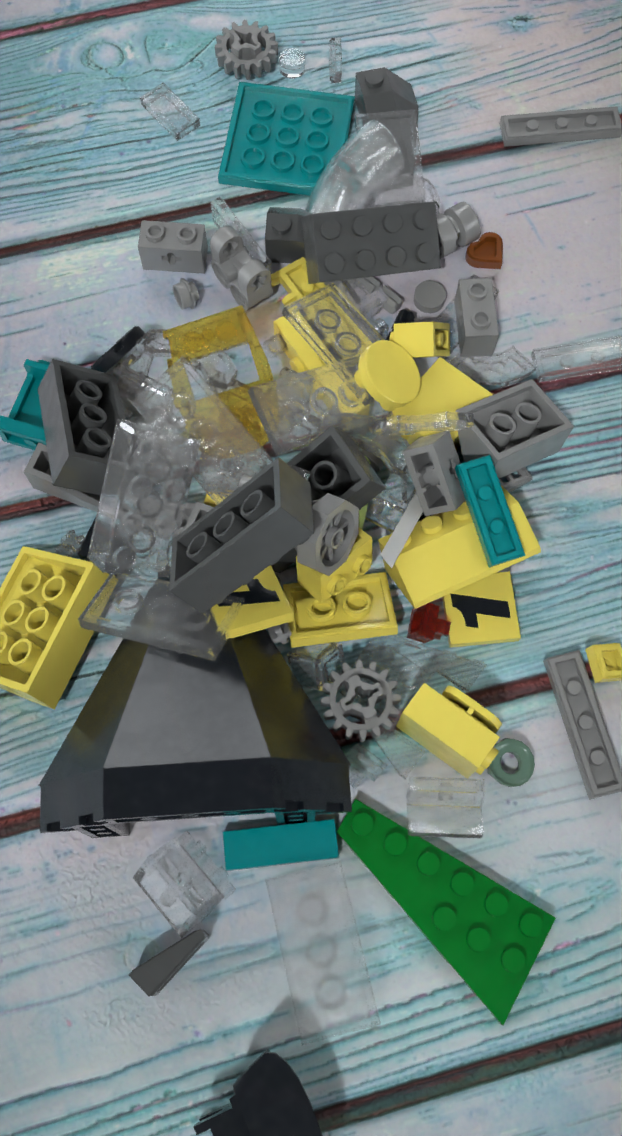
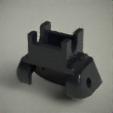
[194,1049,323,1136]

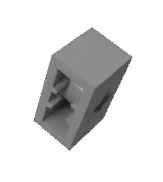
[138,220,208,274]
[454,278,499,357]
[402,430,465,516]

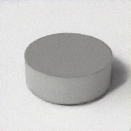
[414,280,446,313]

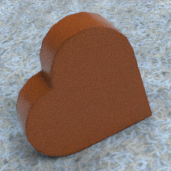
[465,232,503,269]

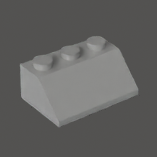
[454,379,574,479]

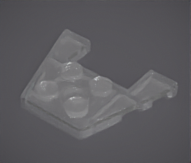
[339,635,487,780]

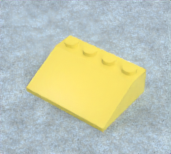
[0,546,119,710]

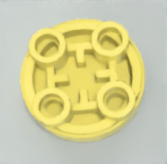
[354,340,421,412]

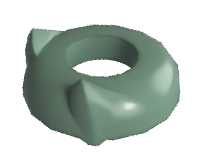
[487,738,535,787]

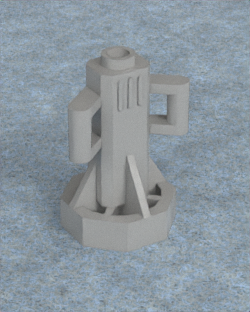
[239,474,359,576]

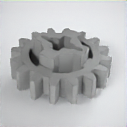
[215,20,278,80]
[320,659,402,742]

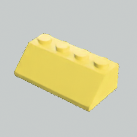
[378,485,541,609]

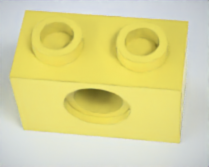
[389,321,450,358]

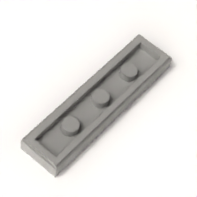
[499,106,622,147]
[543,650,622,800]

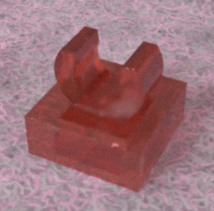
[406,603,451,646]

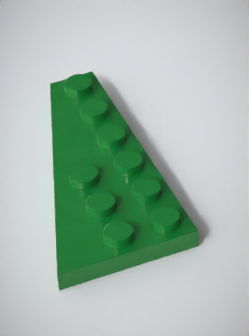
[337,799,556,1026]

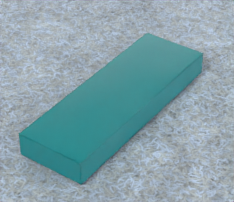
[455,455,525,568]
[223,819,339,871]

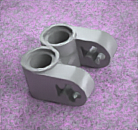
[210,225,273,311]

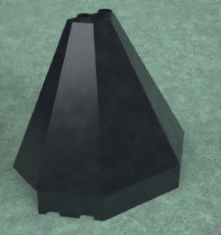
[38,564,352,838]

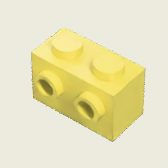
[295,528,372,603]

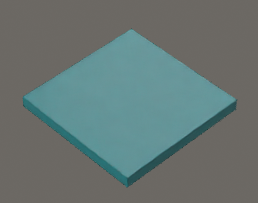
[218,81,355,199]

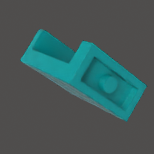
[0,359,50,450]

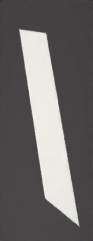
[380,493,424,569]

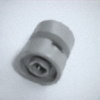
[436,202,481,259]

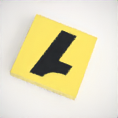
[210,565,294,640]
[442,571,521,648]

